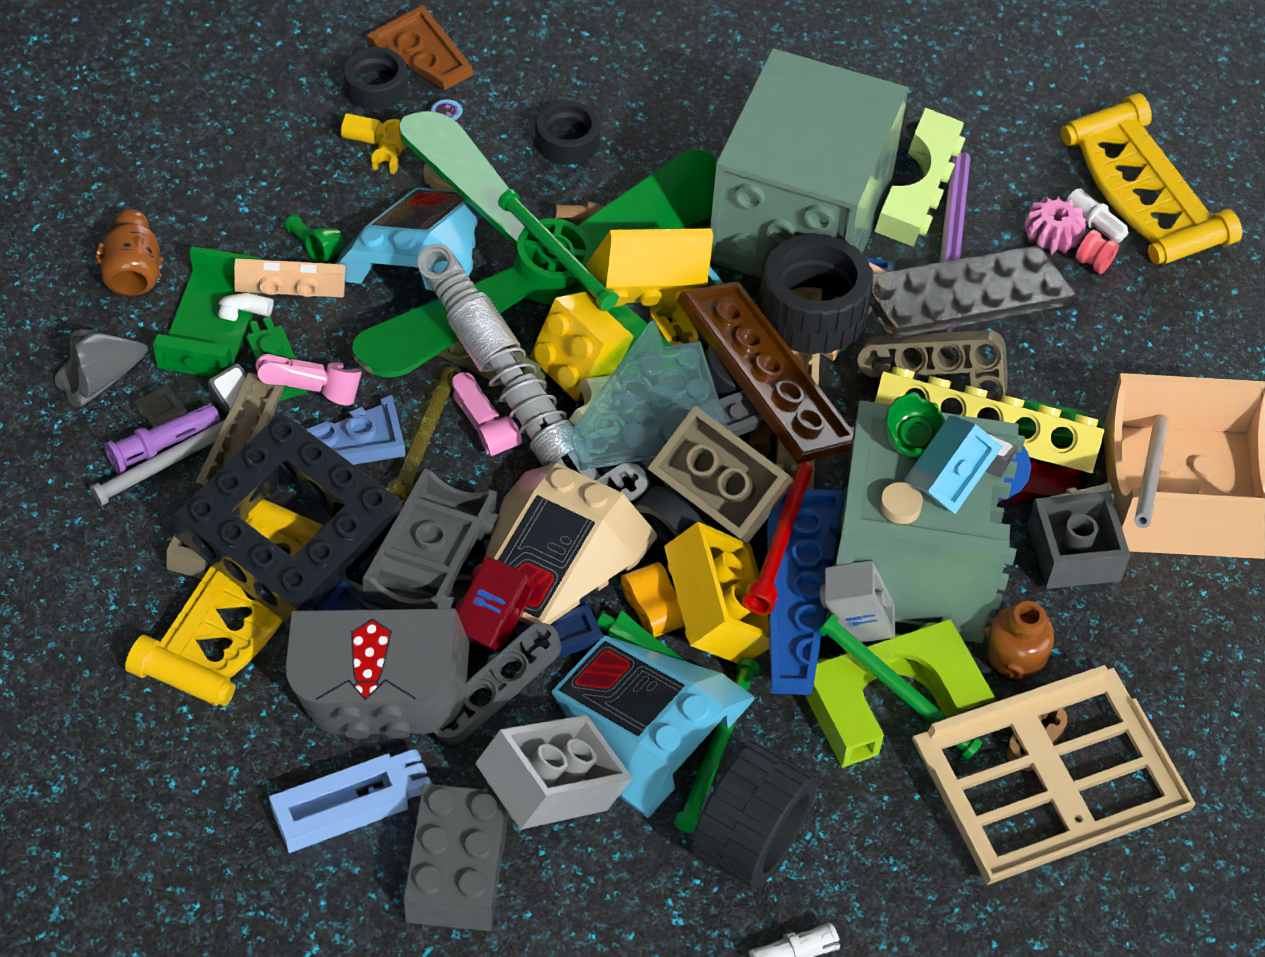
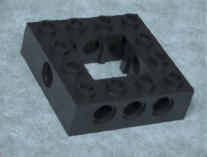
[174,411,402,625]

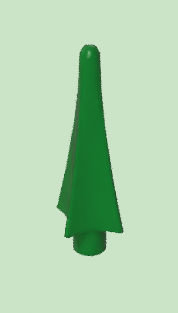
[597,610,690,663]

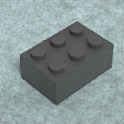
[404,784,508,932]

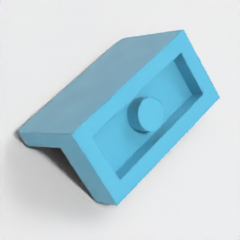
[905,415,1002,514]

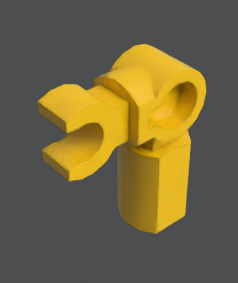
[341,113,407,174]

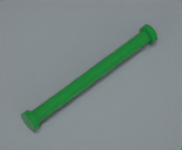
[498,189,619,311]
[817,613,982,760]
[674,658,761,833]

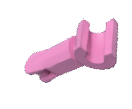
[256,354,362,405]
[452,372,522,456]

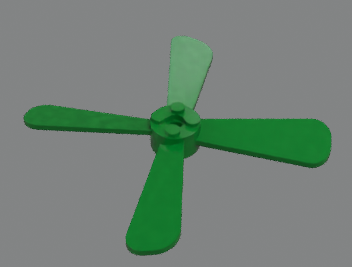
[352,111,718,407]

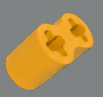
[621,562,685,637]

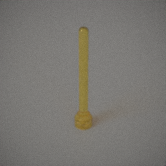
[385,367,457,508]

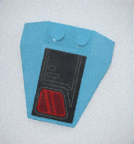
[551,635,754,818]

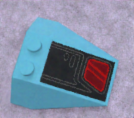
[335,188,479,290]

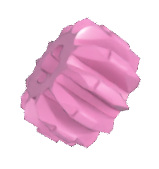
[1025,195,1086,255]

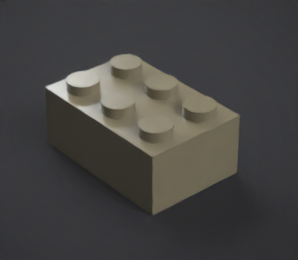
[647,405,795,544]

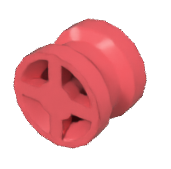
[1075,230,1119,274]

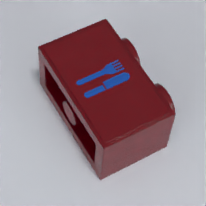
[454,555,538,654]

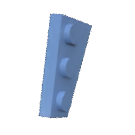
[306,395,406,465]

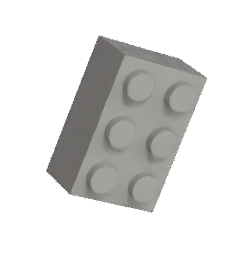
[475,715,633,830]

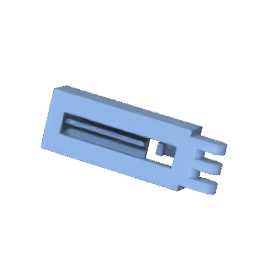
[269,750,433,853]

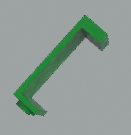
[153,246,262,378]

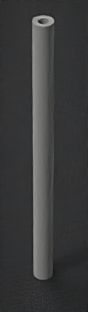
[1134,415,1169,528]

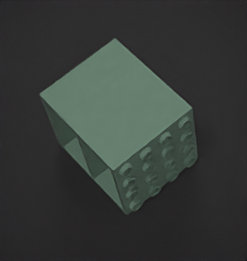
[710,48,909,300]

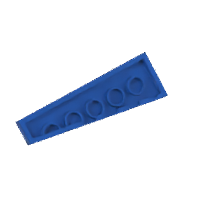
[766,489,843,695]

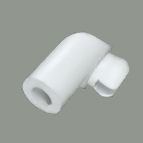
[218,293,274,321]

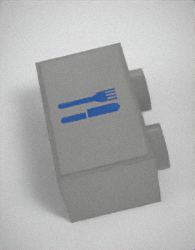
[820,560,895,643]

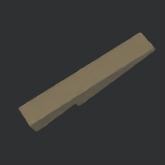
[167,372,284,580]

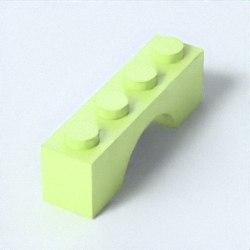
[874,108,965,247]

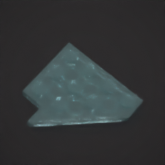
[571,320,728,471]

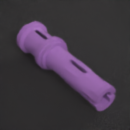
[104,403,221,474]

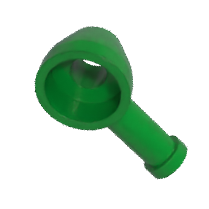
[285,215,344,263]

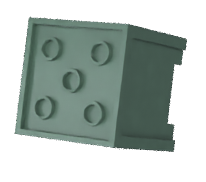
[825,400,1025,643]

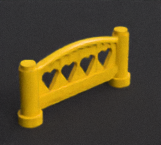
[1061,93,1242,265]
[125,499,325,706]

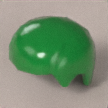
[884,393,946,458]

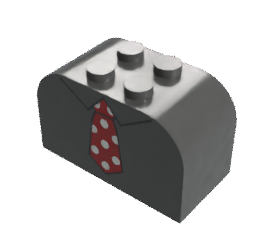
[286,609,469,739]

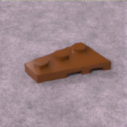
[366,5,474,90]

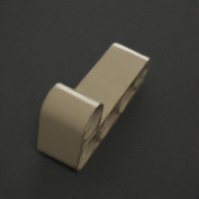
[858,330,1008,408]

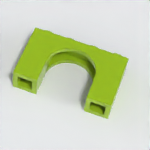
[805,619,994,768]

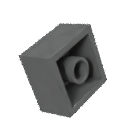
[1027,491,1131,589]

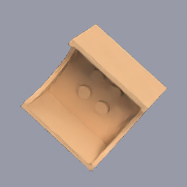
[1103,373,1265,559]

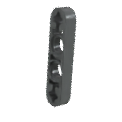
[434,623,561,745]

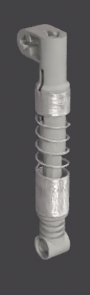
[418,243,652,506]

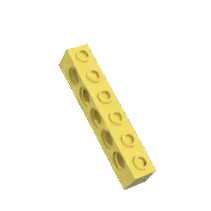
[875,366,1105,474]

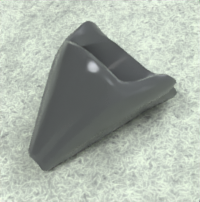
[55,329,148,407]

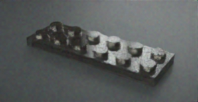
[870,245,1075,339]

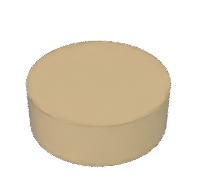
[880,482,923,524]

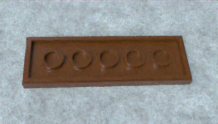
[677,281,853,464]

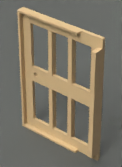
[912,665,1196,885]

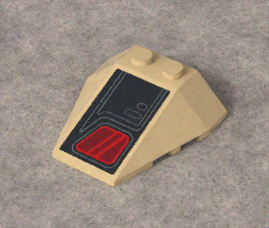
[484,462,657,626]

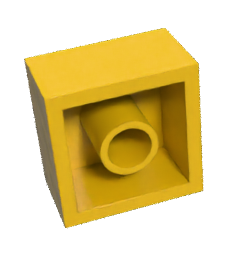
[530,292,634,402]

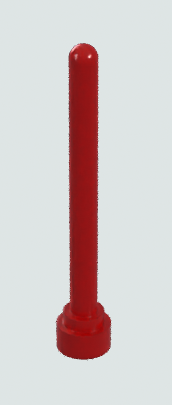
[742,461,813,615]

